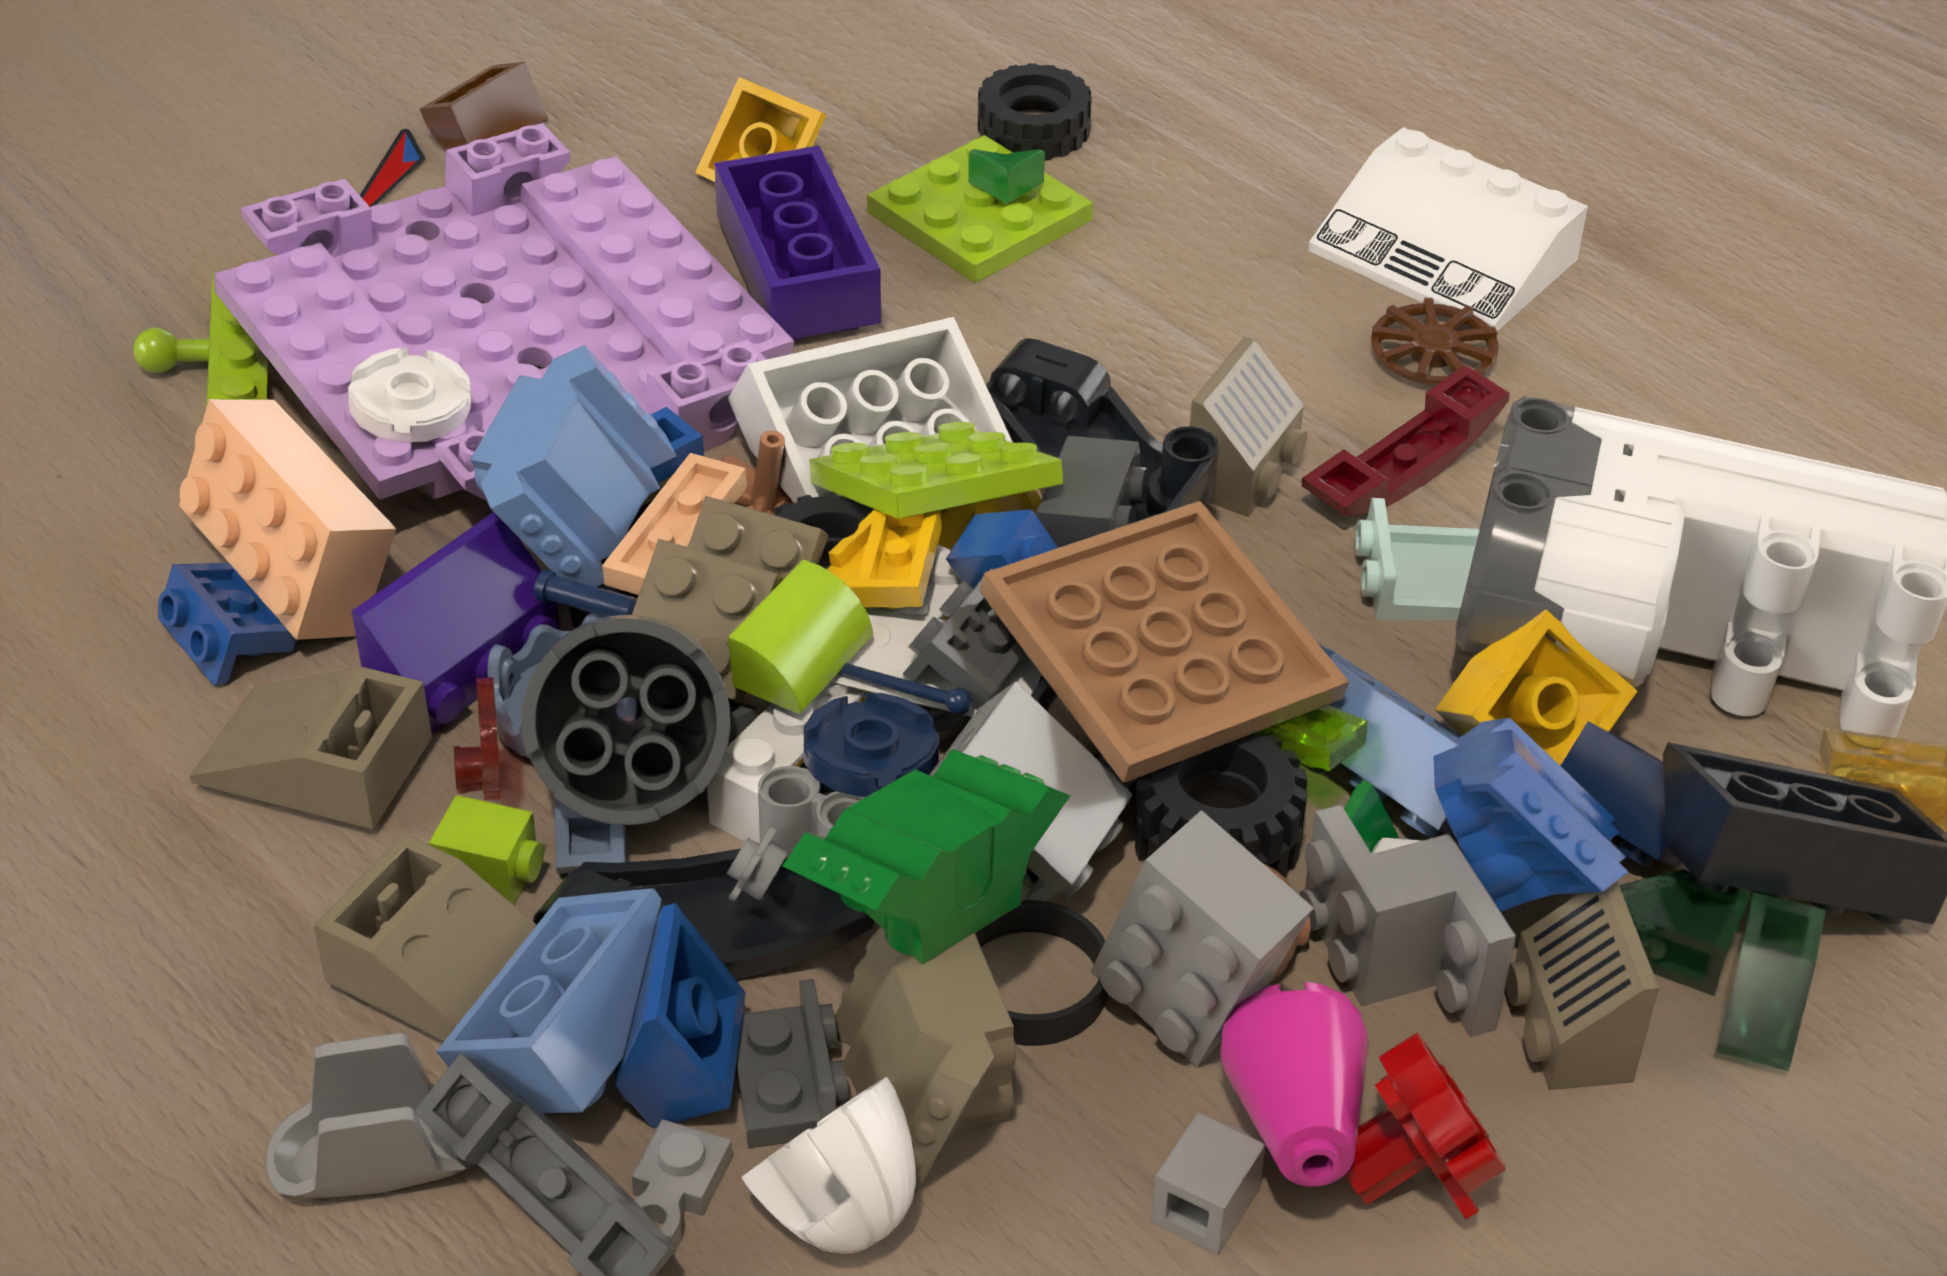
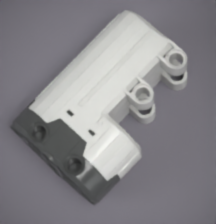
[1455,396,1947,747]

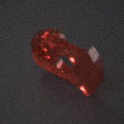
[454,677,501,800]

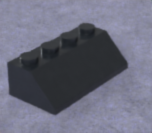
[1663,742,1947,925]

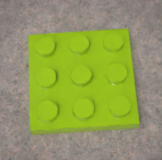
[867,135,1093,283]
[809,422,1063,519]

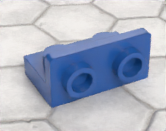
[158,562,296,685]

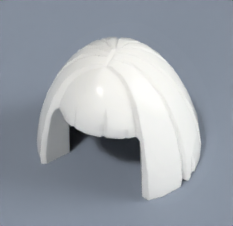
[741,1077,916,1254]

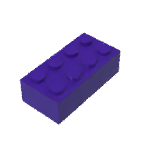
[714,146,881,341]

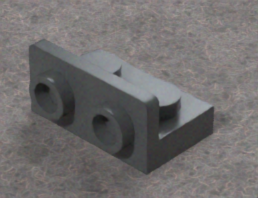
[903,568,1025,707]
[735,979,849,1149]

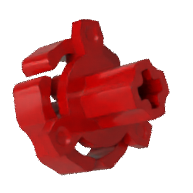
[1345,1032,1506,1220]

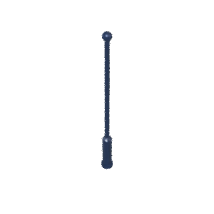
[534,570,973,715]

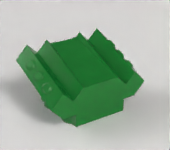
[783,749,1071,965]

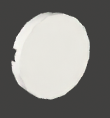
[348,348,471,442]

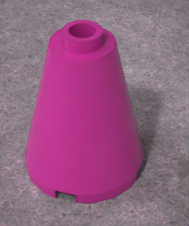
[1221,982,1369,1187]

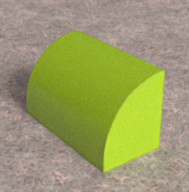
[728,559,873,714]

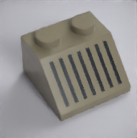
[1190,336,1307,517]
[1506,881,1659,1090]

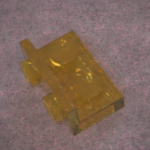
[1819,727,1947,833]

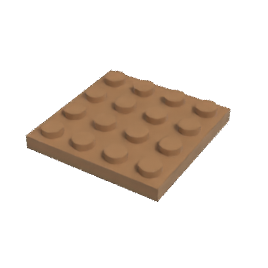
[979,501,1349,783]

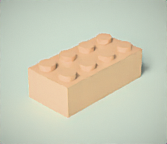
[179,399,396,640]

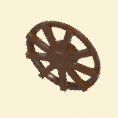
[1371,298,1499,385]

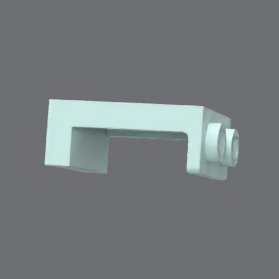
[1355,498,1480,621]

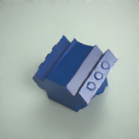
[1433,718,1628,912]

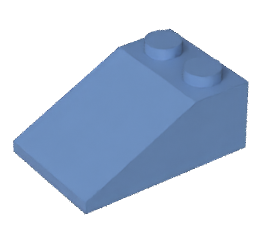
[436,888,661,1113]

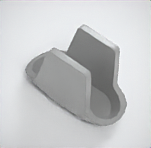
[265,1033,476,1198]

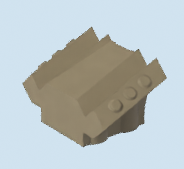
[835,926,1016,1195]

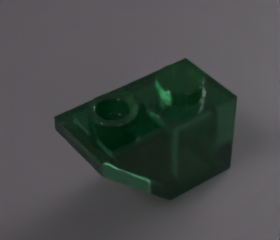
[1716,892,1826,1071]

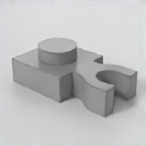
[632,1119,732,1256]

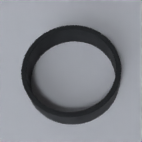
[975,900,1108,1046]

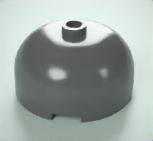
[521,615,730,825]

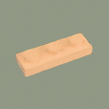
[602,453,747,595]

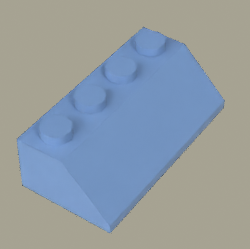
[1270,643,1461,838]

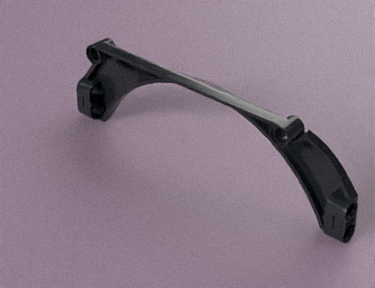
[533,338,1219,980]

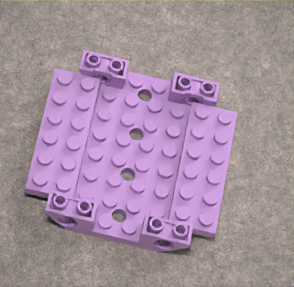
[214,123,794,501]

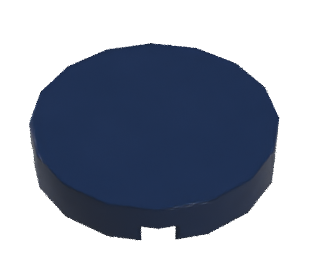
[803,693,940,797]

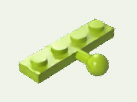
[133,274,269,408]

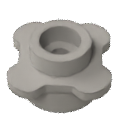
[727,826,788,902]

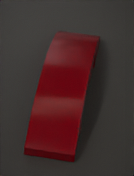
[1302,365,1510,517]

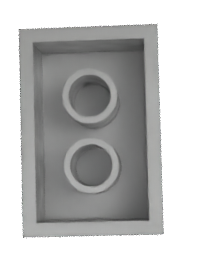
[1090,810,1314,1067]

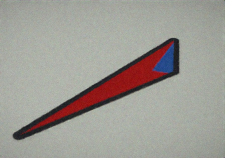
[360,129,425,207]

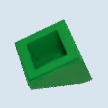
[968,149,1045,204]

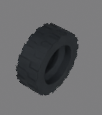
[978,63,1092,161]

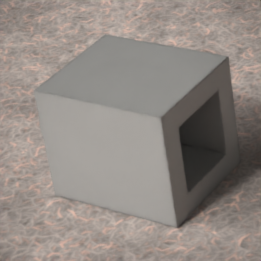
[1151,1113,1266,1255]

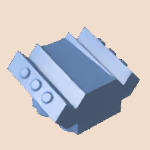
[470,345,677,587]

